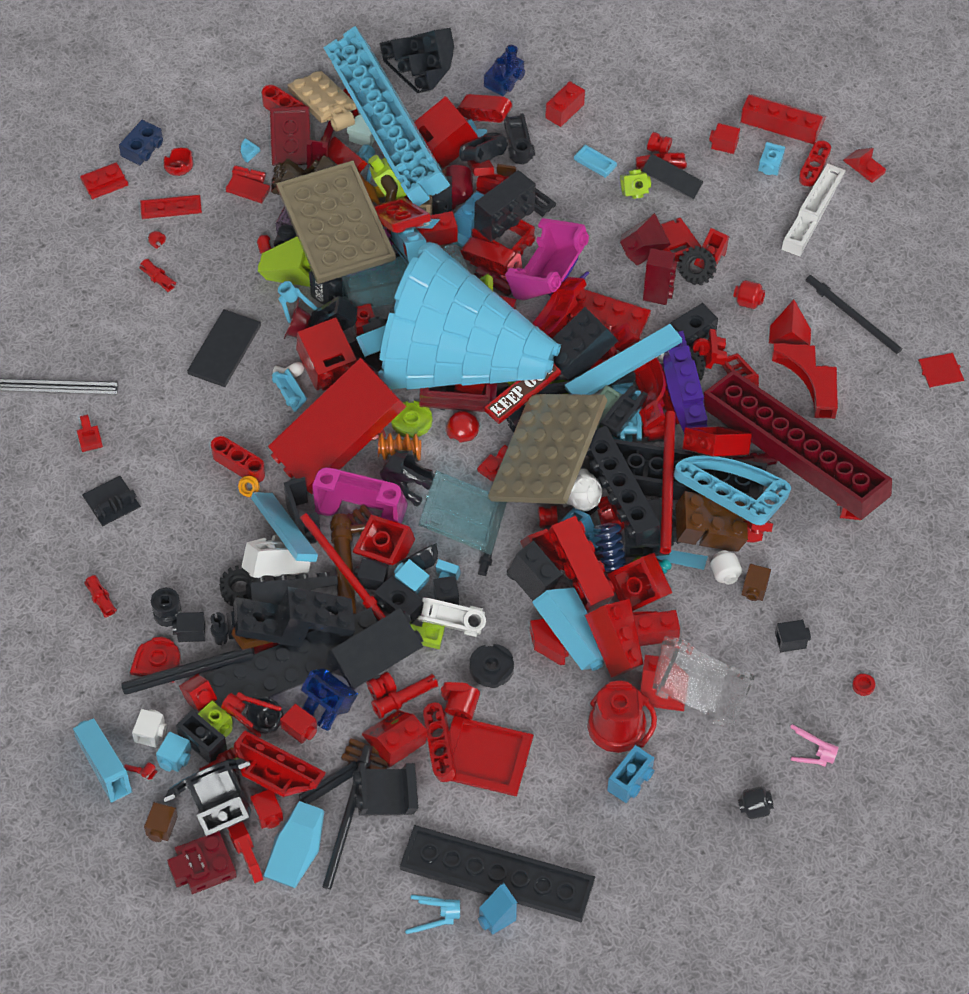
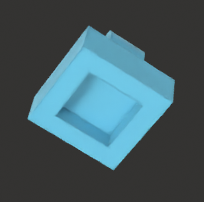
[436,559,461,580]

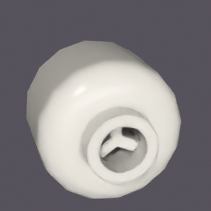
[710,550,742,585]

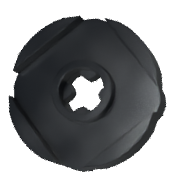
[469,644,514,688]

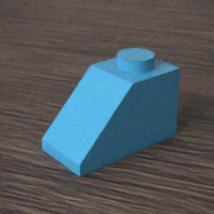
[478,884,517,935]

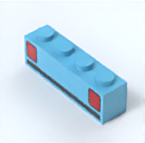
[388,227,426,265]

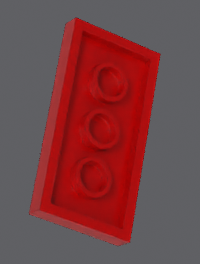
[567,289,651,338]

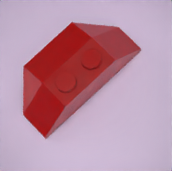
[234,730,326,797]

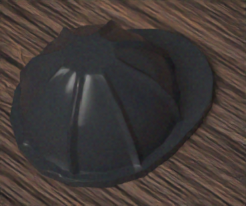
[399,543,438,570]

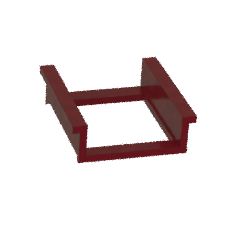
[419,383,497,412]

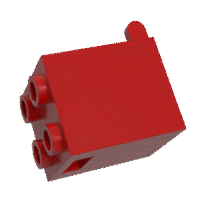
[414,96,479,168]
[296,318,357,391]

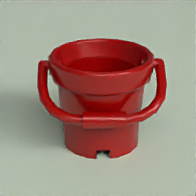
[587,681,657,753]

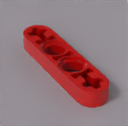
[423,702,456,782]

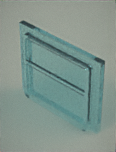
[418,470,507,555]

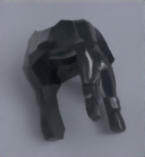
[380,449,435,506]

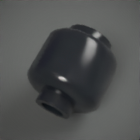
[738,786,774,819]

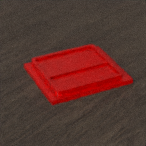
[441,716,534,797]

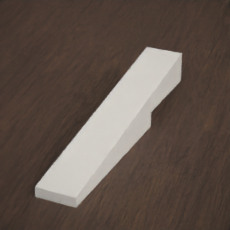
[782,163,846,256]

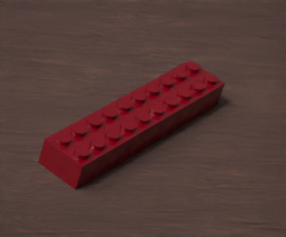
[704,370,892,520]

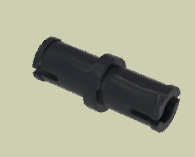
[210,612,229,645]

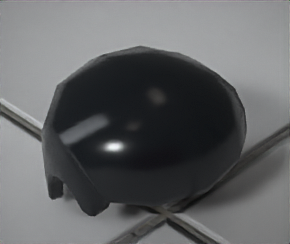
[246,696,284,733]

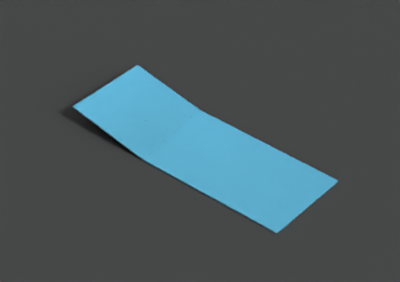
[656,550,708,570]

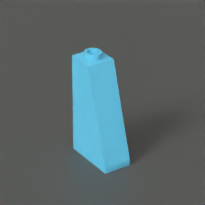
[532,588,604,671]
[73,718,132,803]

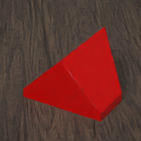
[769,299,811,345]

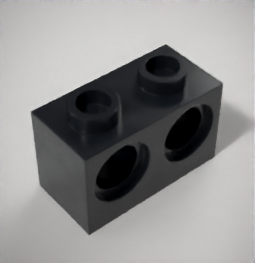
[310,296,358,331]

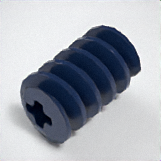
[594,523,626,572]

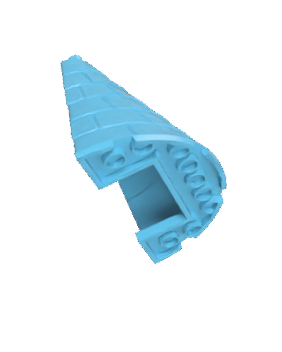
[378,242,561,390]

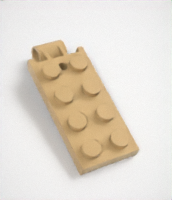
[287,71,356,132]

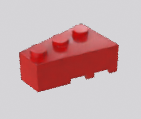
[585,599,644,678]

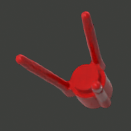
[221,692,282,737]

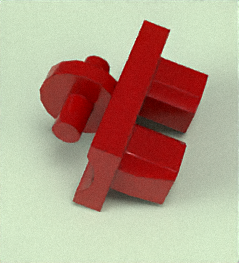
[693,329,727,369]
[597,496,624,532]

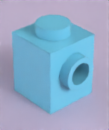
[394,559,429,594]
[156,732,191,772]

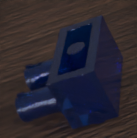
[484,45,525,96]
[301,669,358,731]

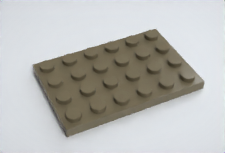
[276,161,396,284]
[488,394,607,504]

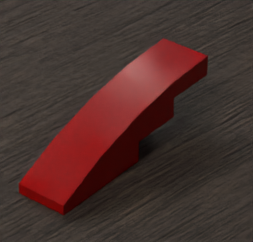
[328,136,367,174]

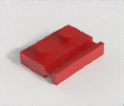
[80,162,129,200]

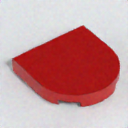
[130,637,181,683]

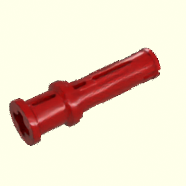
[371,674,438,719]

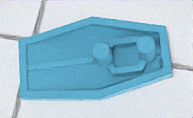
[264,801,325,888]

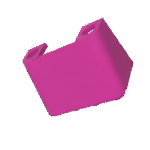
[313,468,408,524]

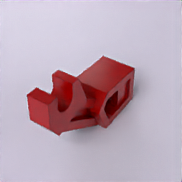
[227,822,263,883]

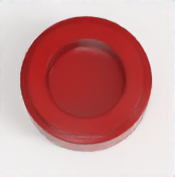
[852,673,876,696]

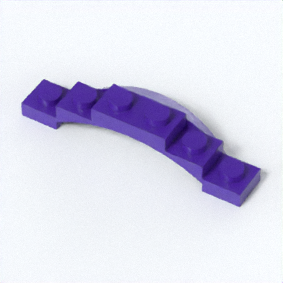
[663,331,708,432]

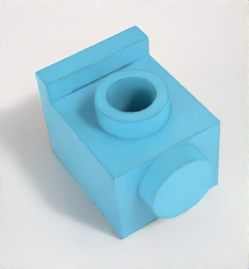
[758,142,785,175]

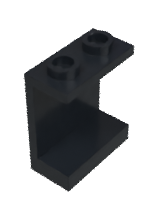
[284,477,320,544]
[353,763,418,816]

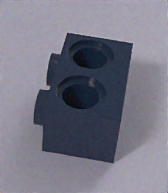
[119,119,163,166]

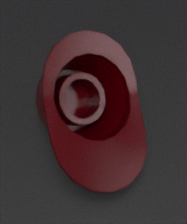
[284,297,311,339]

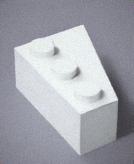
[242,534,311,578]

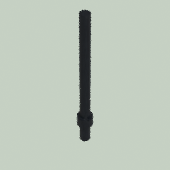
[806,275,903,354]

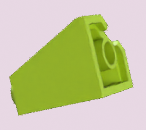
[258,237,311,287]

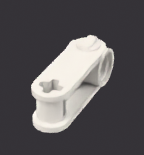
[418,598,486,637]

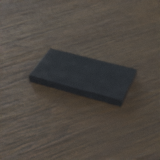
[187,309,261,387]

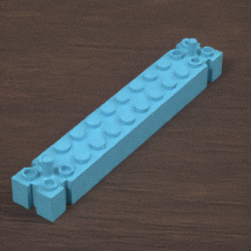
[324,26,450,206]

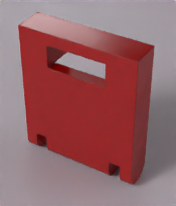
[661,217,701,262]

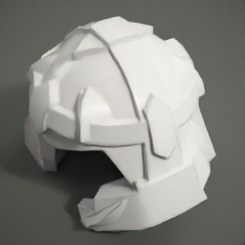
[563,469,603,511]

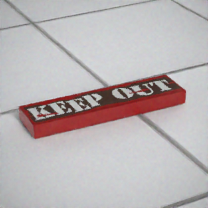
[484,365,561,424]

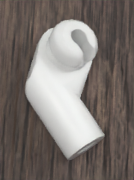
[273,362,304,378]

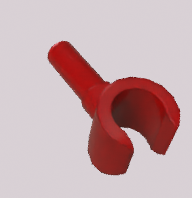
[124,762,158,780]

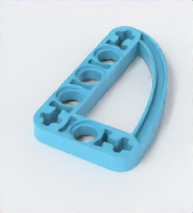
[674,456,791,525]

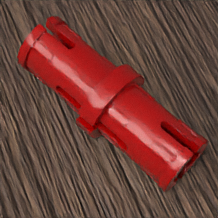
[139,259,176,292]
[84,575,117,618]

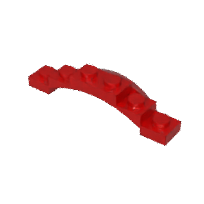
[532,277,587,338]
[612,322,666,430]

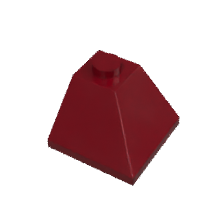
[620,213,671,265]

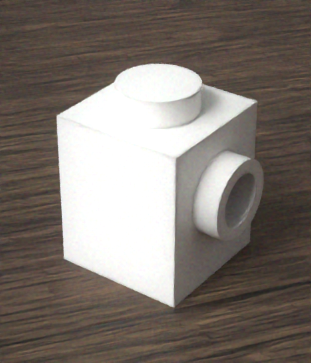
[132,709,167,747]

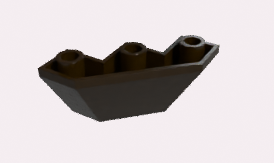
[271,155,337,195]

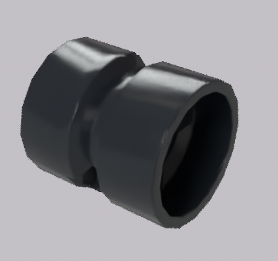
[150,587,182,627]

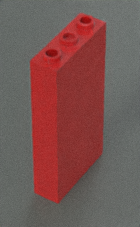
[268,358,407,495]

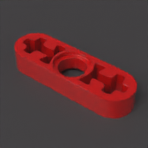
[799,141,831,187]

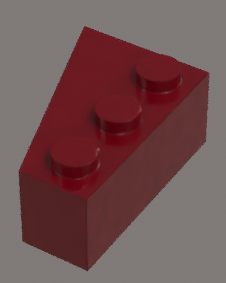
[643,248,678,305]

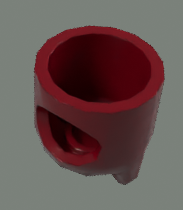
[442,165,473,211]

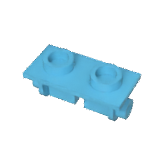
[272,368,307,412]

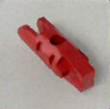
[635,152,687,171]

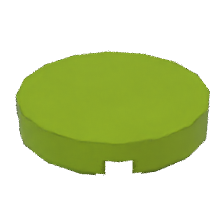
[391,401,433,438]

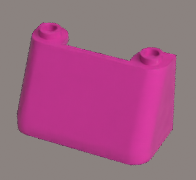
[505,218,589,301]

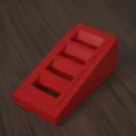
[722,353,759,387]

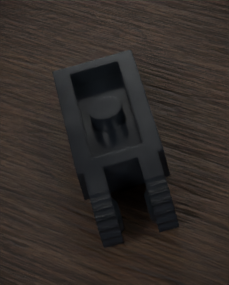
[599,385,647,437]

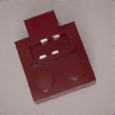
[167,831,237,895]

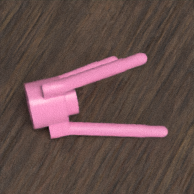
[790,725,839,767]

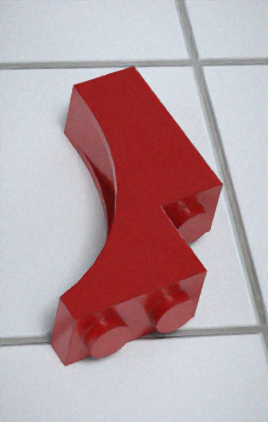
[772,343,838,419]

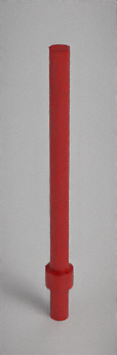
[300,513,386,621]

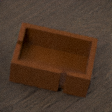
[676,491,748,551]

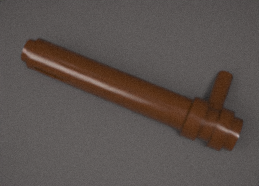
[330,513,367,615]

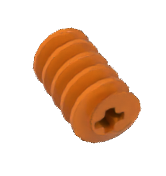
[378,433,421,461]

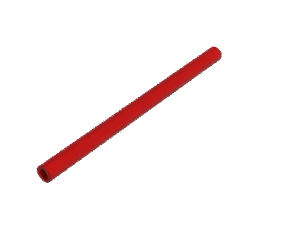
[660,411,676,554]

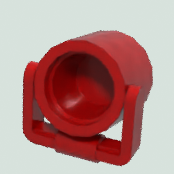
[441,682,481,720]

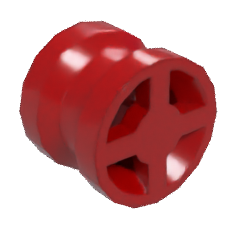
[538,506,558,528]

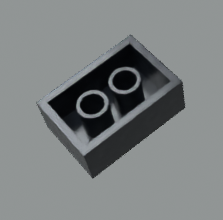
[474,170,536,242]
[552,307,618,381]

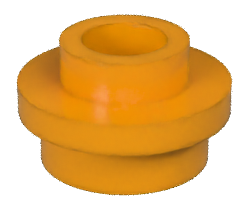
[238,476,260,497]

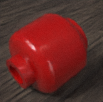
[734,280,765,309]

